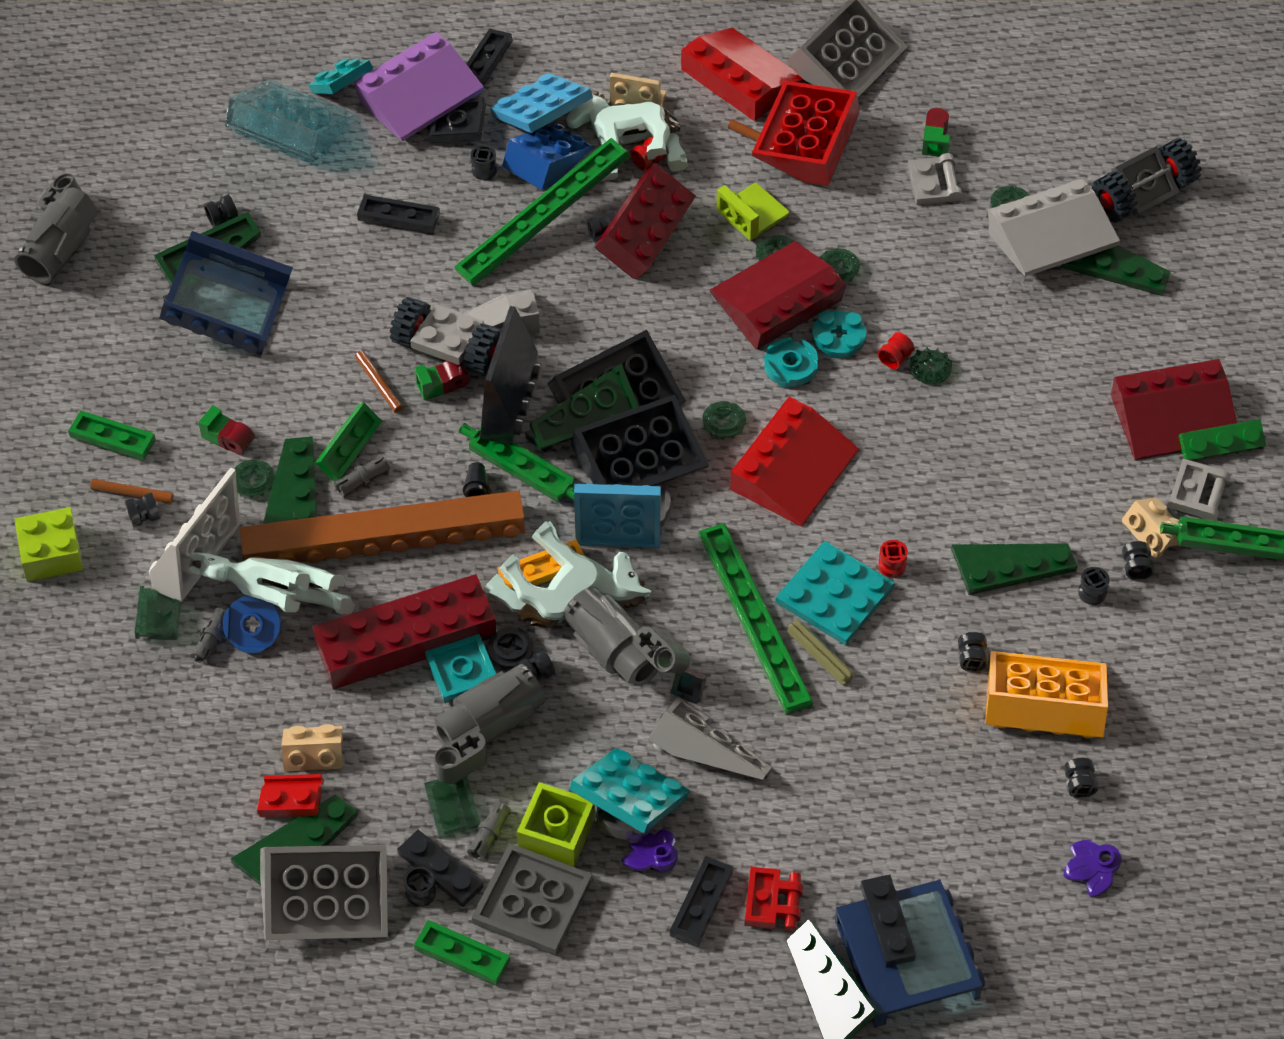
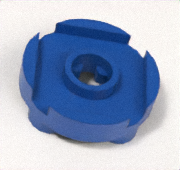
[223,595,282,653]

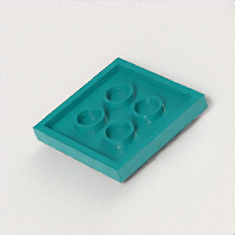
[775,541,895,646]
[569,748,690,833]

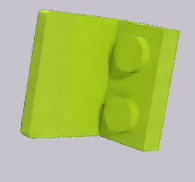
[716,183,789,241]

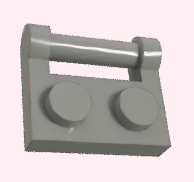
[907,153,963,205]
[1168,459,1231,521]

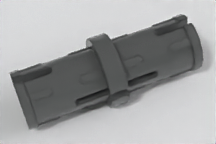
[334,455,390,497]
[190,608,226,664]
[467,801,511,861]

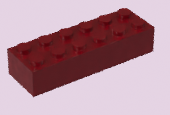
[312,574,497,690]

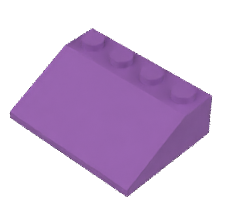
[354,32,485,141]

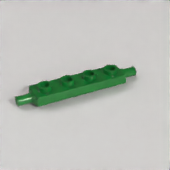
[459,423,574,502]
[1160,516,1284,560]

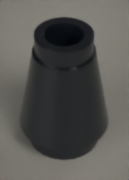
[462,462,490,497]

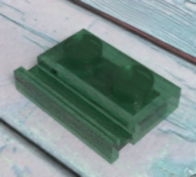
[135,586,181,640]
[424,776,480,838]

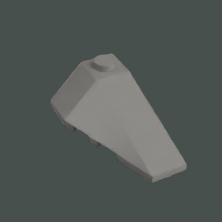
[463,290,540,334]
[648,697,771,780]

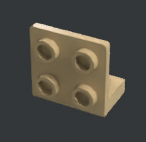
[610,73,667,107]

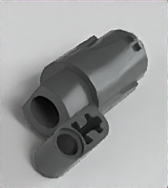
[14,173,98,284]
[563,587,690,685]
[434,664,545,784]

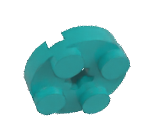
[812,311,866,359]
[764,338,818,389]

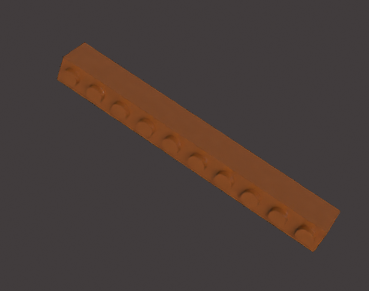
[240,490,525,563]

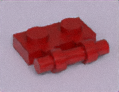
[744,866,803,932]

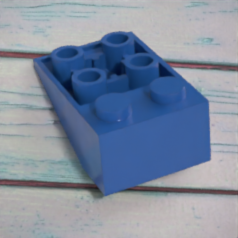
[502,123,594,190]

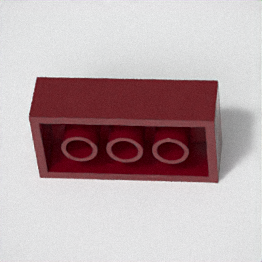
[594,163,696,280]

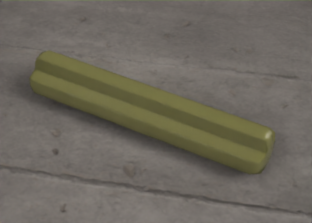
[788,620,853,685]

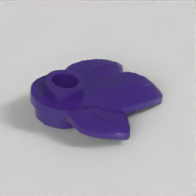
[621,829,678,872]
[1063,840,1122,897]

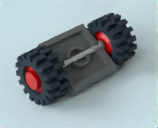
[1092,138,1202,223]

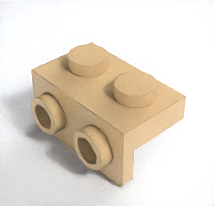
[1122,498,1179,558]
[281,724,343,771]

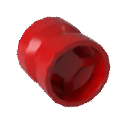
[630,136,666,171]
[877,332,915,370]
[878,540,908,578]

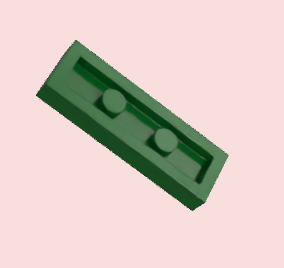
[315,403,382,481]
[68,410,156,461]
[1179,419,1266,461]
[414,920,511,986]

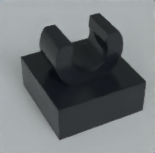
[670,667,707,704]

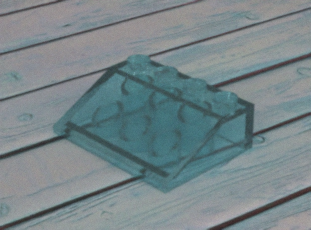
[225,79,356,162]

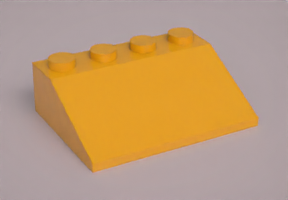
[985,651,1108,738]

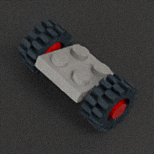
[390,297,502,376]

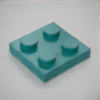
[308,58,374,94]
[425,634,496,704]

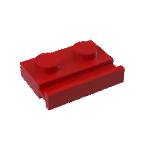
[257,774,324,817]

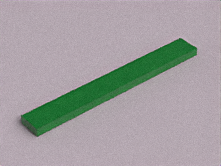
[454,138,629,286]
[699,523,813,715]

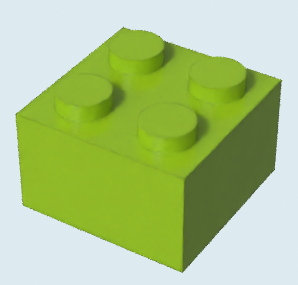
[14,507,83,582]
[517,782,596,867]

